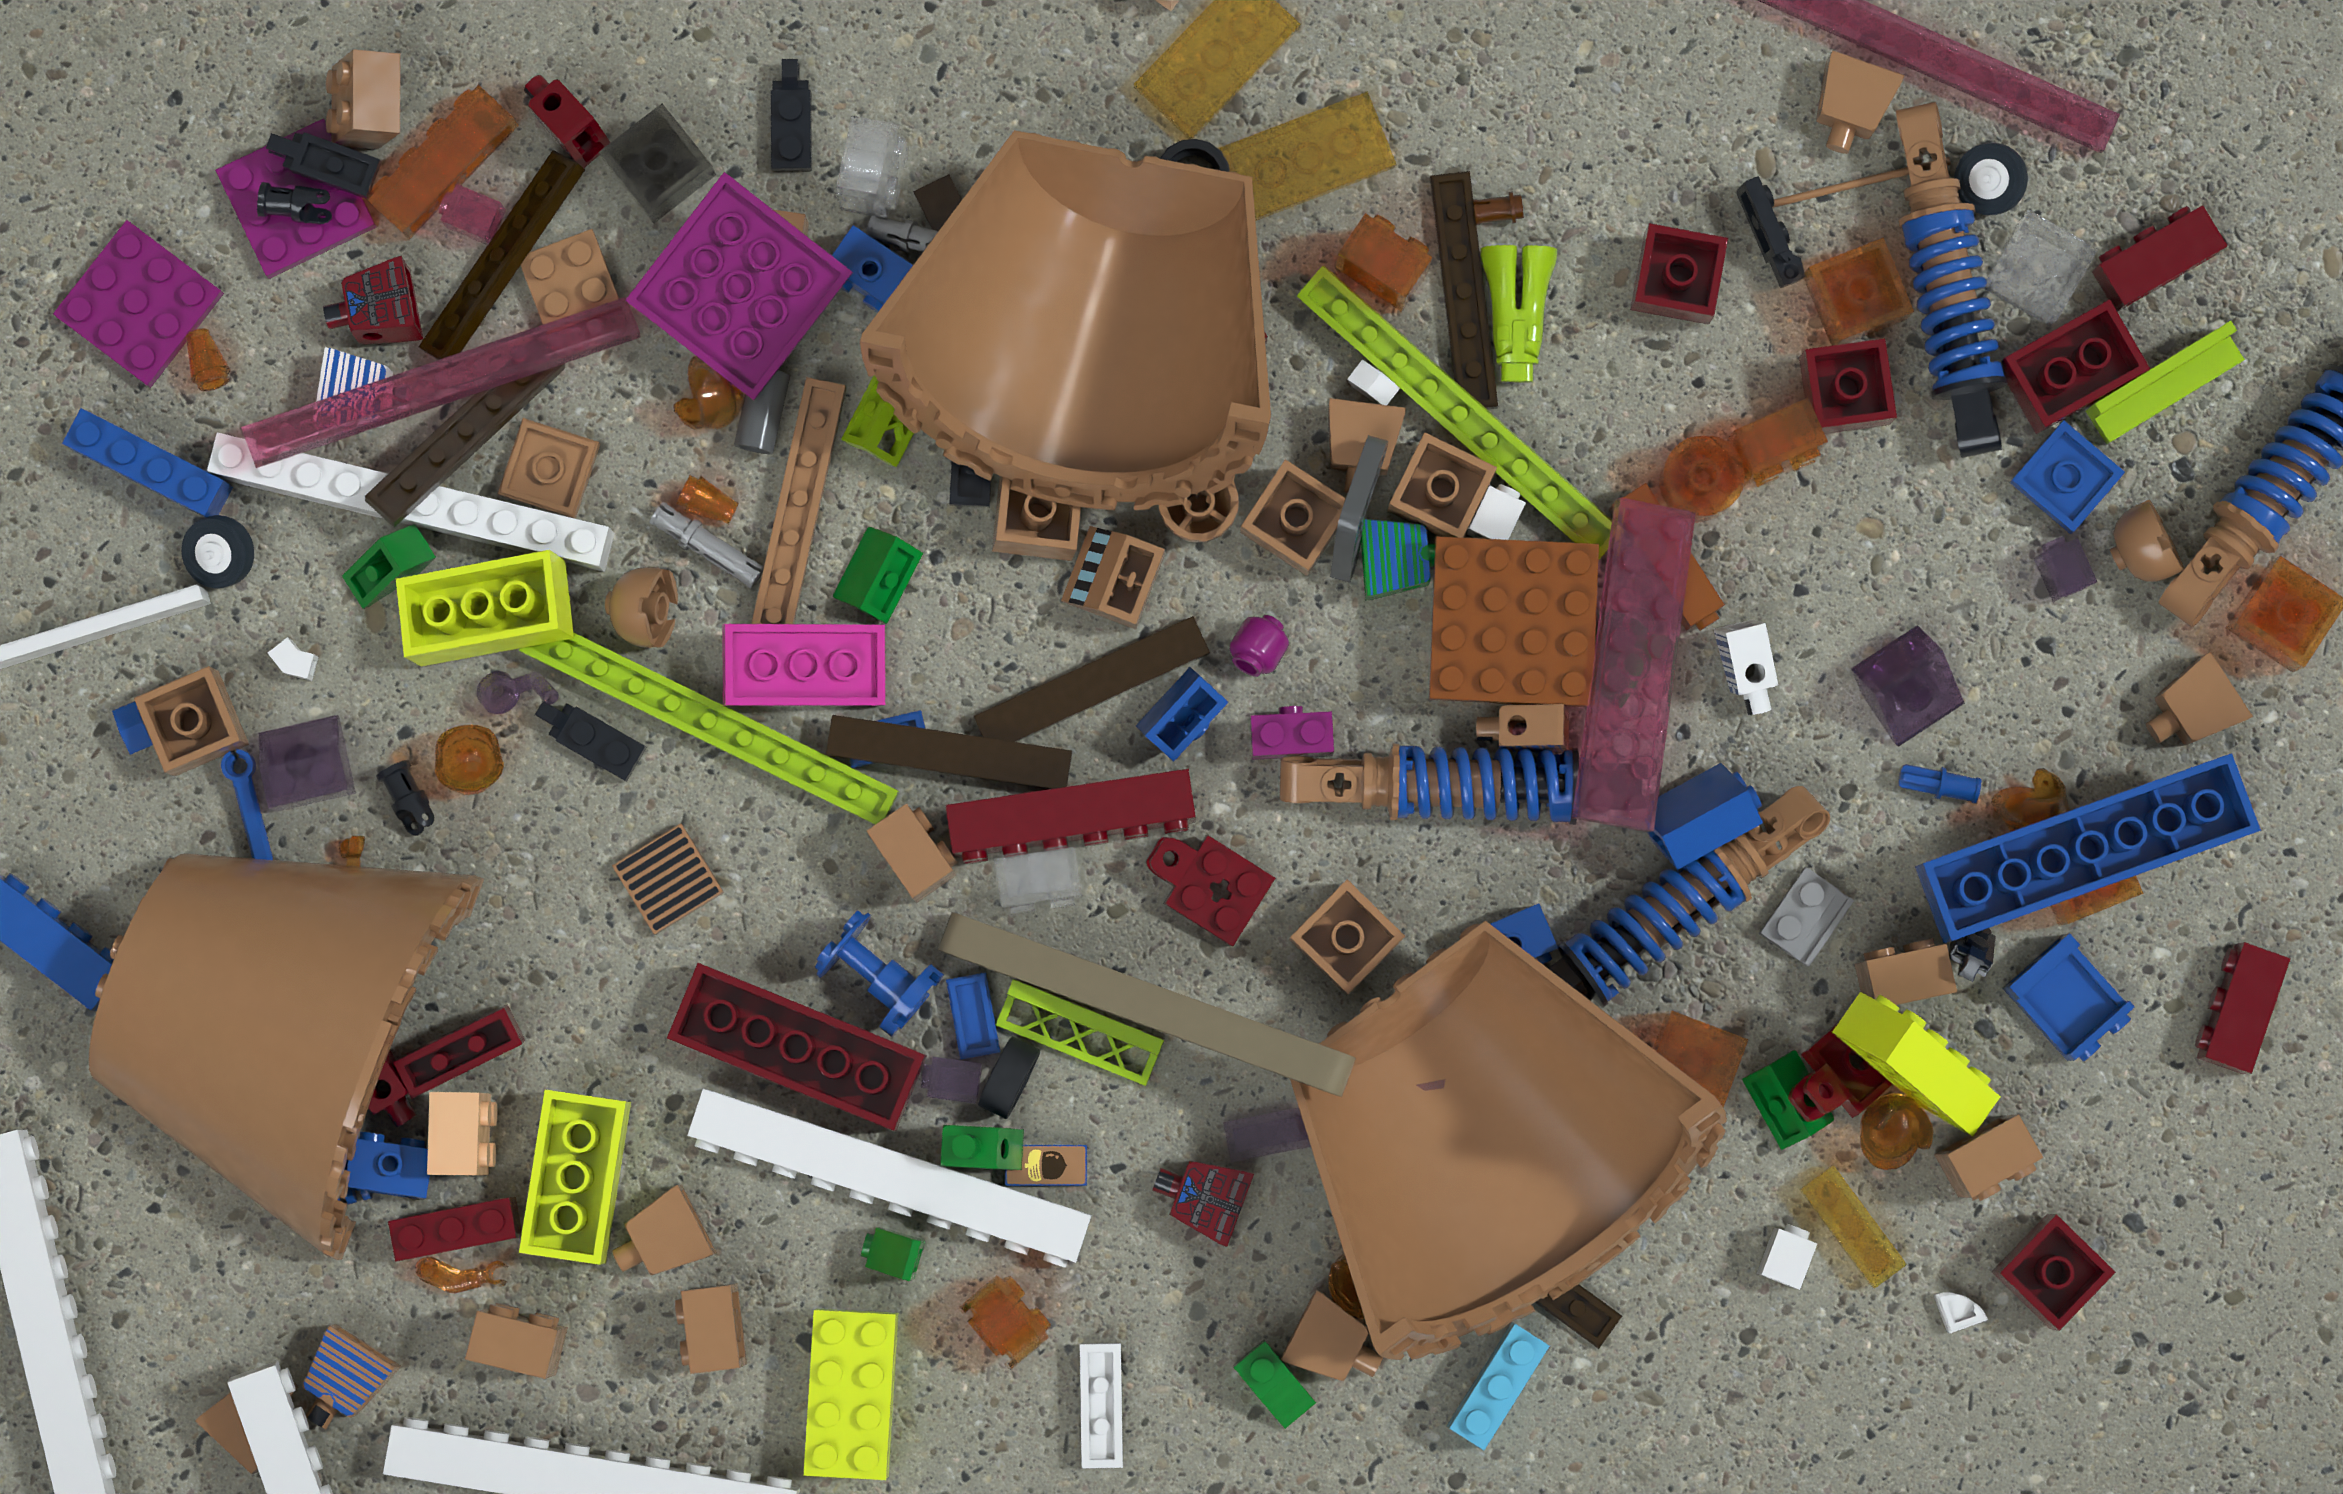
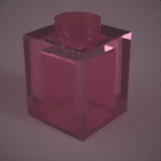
[439,184,506,245]

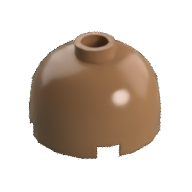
[1159,482,1239,542]
[2110,499,2184,582]
[605,567,678,648]

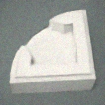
[1933,1292,1988,1334]

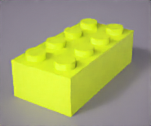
[396,550,574,667]
[1832,992,2001,1137]
[519,1090,631,1265]
[803,1308,899,1480]

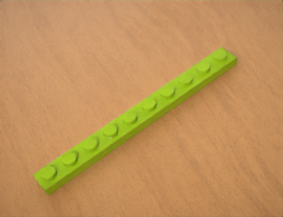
[1297,265,1624,560]
[519,633,899,825]

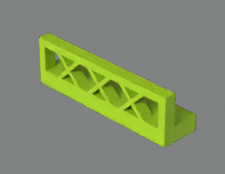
[2085,321,2245,445]
[841,375,914,468]
[996,979,1164,1086]

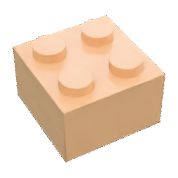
[427,1092,497,1175]

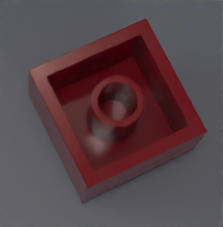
[1630,223,1728,325]
[1799,338,1897,436]
[1991,1214,2116,1331]

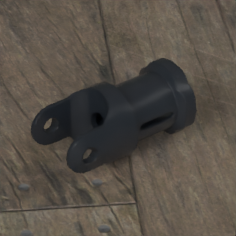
[257,182,332,224]
[376,760,434,836]

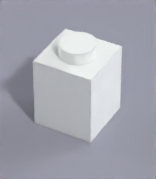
[1466,484,1526,540]
[1757,1224,1817,1290]

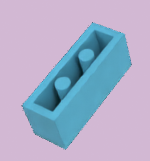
[1447,1322,1550,1450]

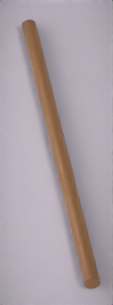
[1772,157,1951,208]

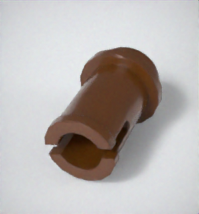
[1473,191,1524,225]

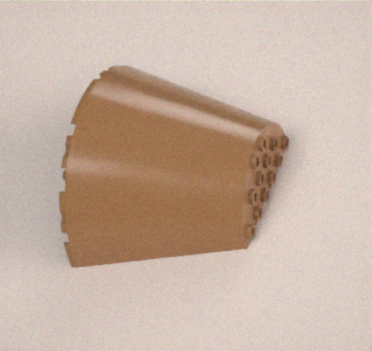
[860,130,1271,510]
[89,853,484,1260]
[1290,921,1727,1360]

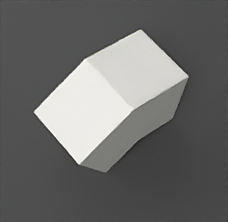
[1347,359,1400,405]
[268,637,318,681]

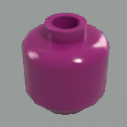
[1229,615,1289,677]

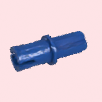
[1898,764,1981,803]

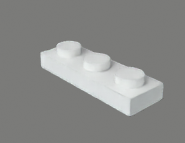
[1080,1343,1123,1468]

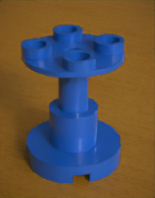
[815,911,944,1037]

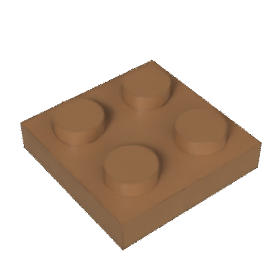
[521,229,622,333]

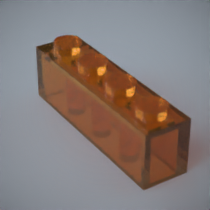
[368,84,519,240]

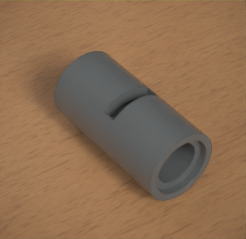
[734,371,790,455]

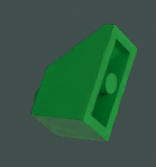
[342,524,436,609]
[861,1227,925,1281]
[1233,1340,1316,1429]

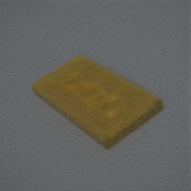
[1133,0,1301,139]
[1219,91,1397,221]

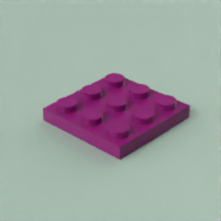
[215,118,377,279]
[53,220,224,388]

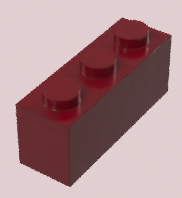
[2092,205,2227,312]
[2195,942,2291,1075]
[393,1004,525,1099]
[388,1197,522,1262]

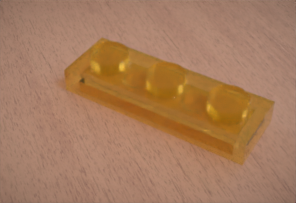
[1799,1165,1907,1289]

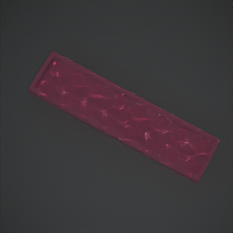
[1572,497,1696,832]

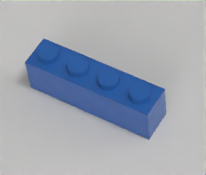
[62,408,233,518]
[0,873,114,1011]

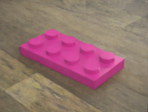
[722,624,886,706]

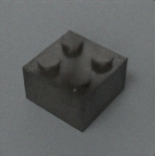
[599,103,716,224]

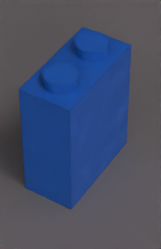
[1637,763,1763,870]

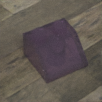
[1851,625,1965,747]
[259,715,356,812]

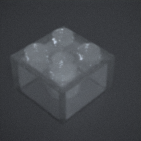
[835,116,909,218]
[1983,209,2098,327]

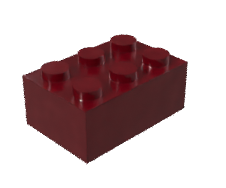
[2001,299,2150,435]

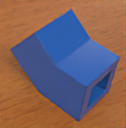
[112,701,153,755]

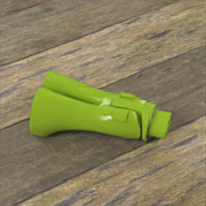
[1480,245,1558,383]

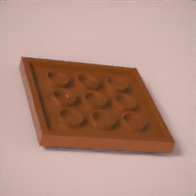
[1429,537,1599,707]

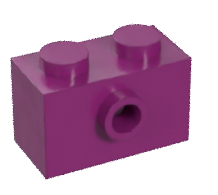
[1250,706,1334,760]

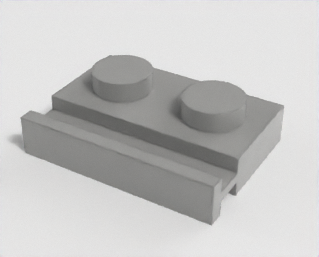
[1759,867,1854,967]

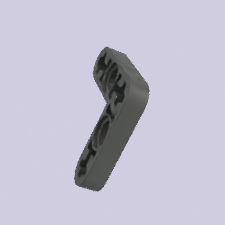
[1330,435,1388,583]

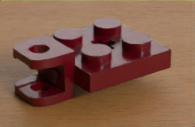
[1146,835,1276,947]
[1788,1018,1893,1122]

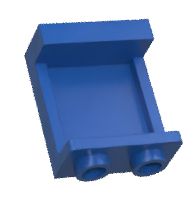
[2002,933,2135,1061]

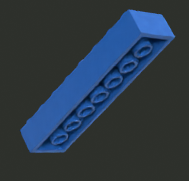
[1915,753,2261,944]

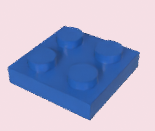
[2009,420,2125,534]

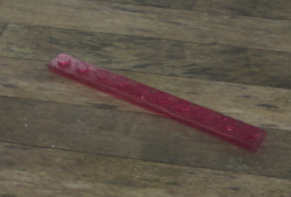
[1757,0,2120,153]
[241,297,640,468]

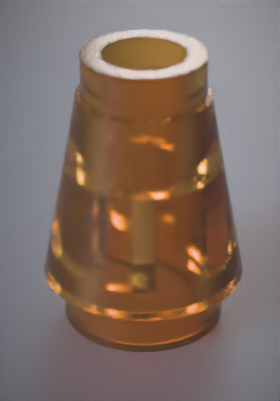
[186,328,230,391]
[676,475,739,524]

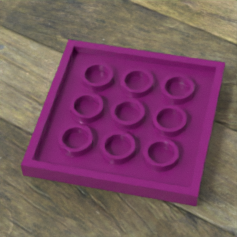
[625,172,853,400]

